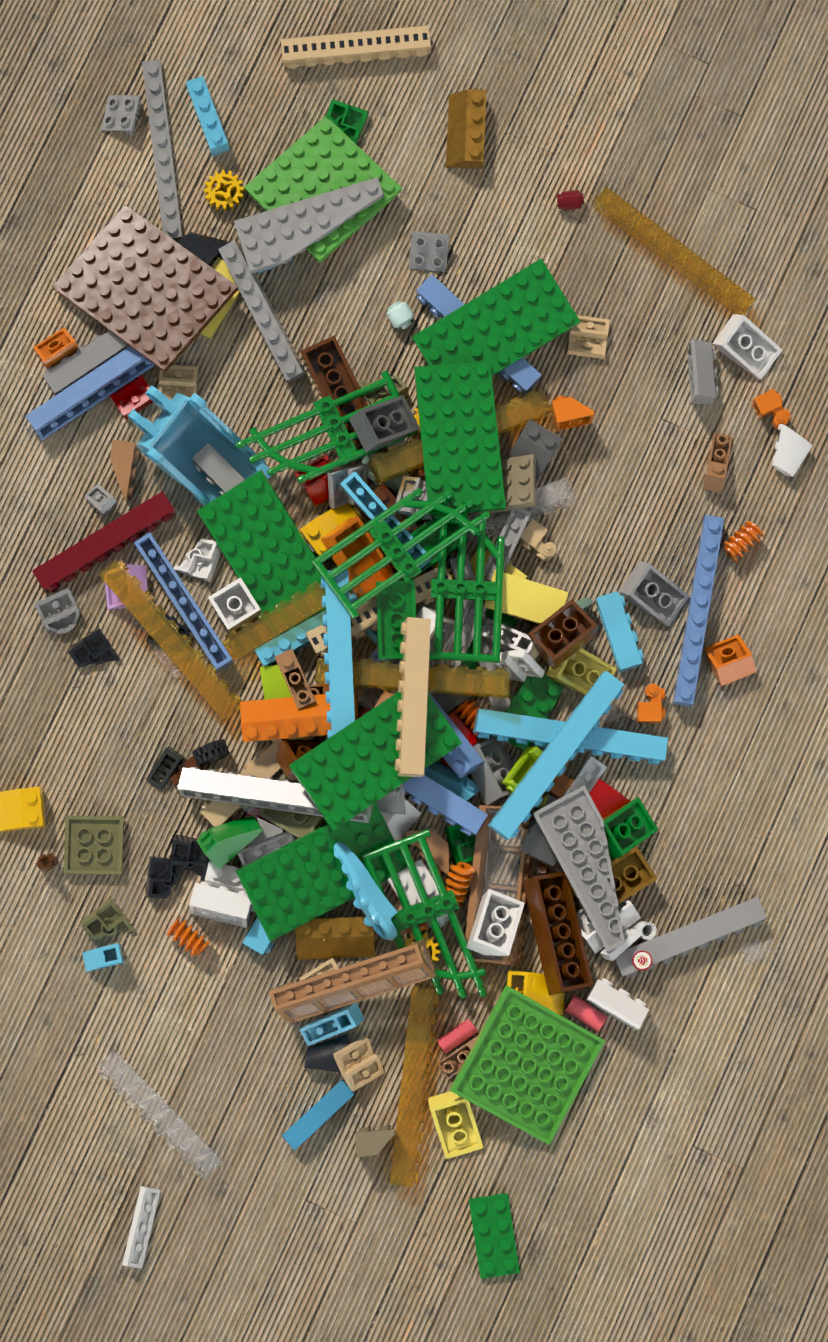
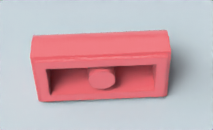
[564,995,608,1032]
[437,1019,478,1054]

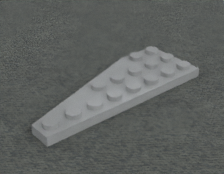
[234,177,384,274]
[532,785,625,952]

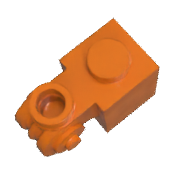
[752,389,792,429]
[637,684,665,724]

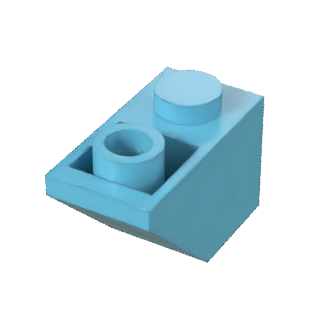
[82,943,125,972]

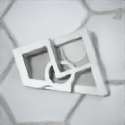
[772,424,813,477]
[174,538,222,582]

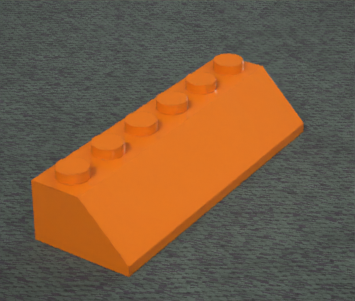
[240,691,358,742]

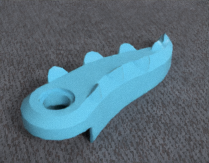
[333,841,397,940]

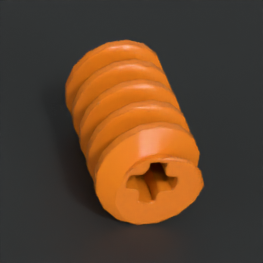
[723,521,764,563]
[455,699,483,740]
[445,862,475,906]
[167,916,211,957]

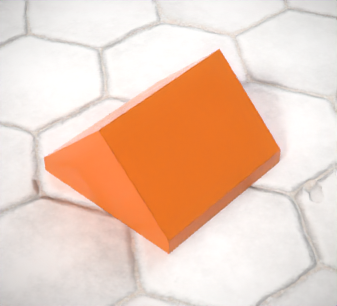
[33,327,79,369]

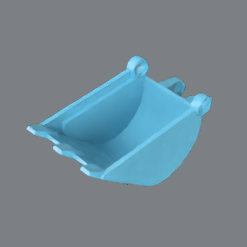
[128,386,271,506]

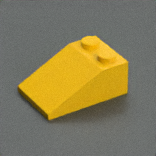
[300,503,364,564]
[0,787,46,832]

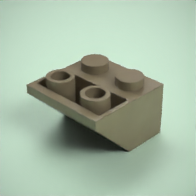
[355,1125,395,1157]

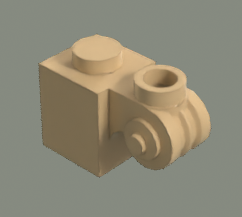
[519,519,556,562]

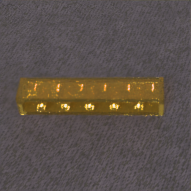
[222,581,325,661]

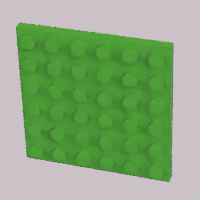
[244,116,402,263]
[450,985,605,1145]

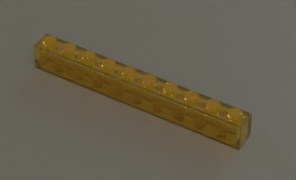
[593,186,755,316]
[369,390,552,485]
[98,559,242,722]
[315,656,511,698]
[390,987,439,1187]

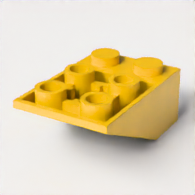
[507,970,565,1015]

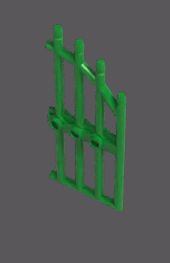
[235,370,418,483]
[311,488,490,619]
[429,513,505,663]
[361,829,487,999]

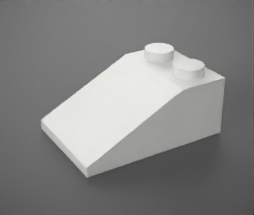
[712,314,782,380]

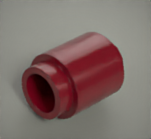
[557,190,584,211]

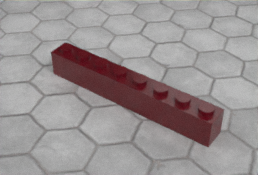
[32,491,176,593]

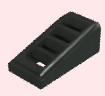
[146,747,185,790]

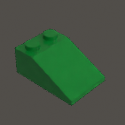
[603,797,659,861]
[197,815,263,869]

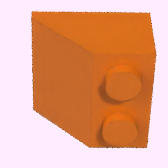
[550,396,595,432]
[703,634,757,686]

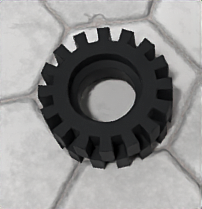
[192,739,230,767]

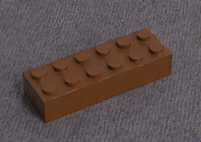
[300,335,368,451]
[522,871,594,996]

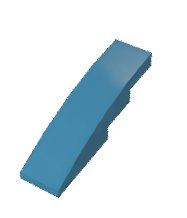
[281,1080,355,1151]

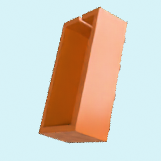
[321,516,394,602]

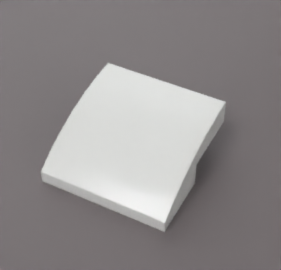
[494,650,545,682]

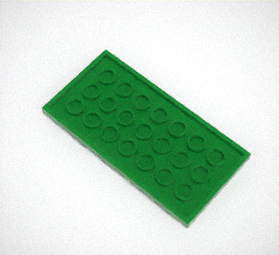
[412,258,581,377]
[414,361,506,516]
[197,470,326,637]
[289,692,462,831]
[235,802,407,941]

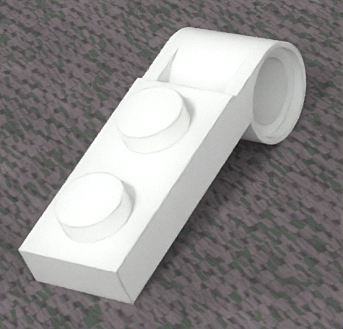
[563,756,607,797]
[600,921,657,961]

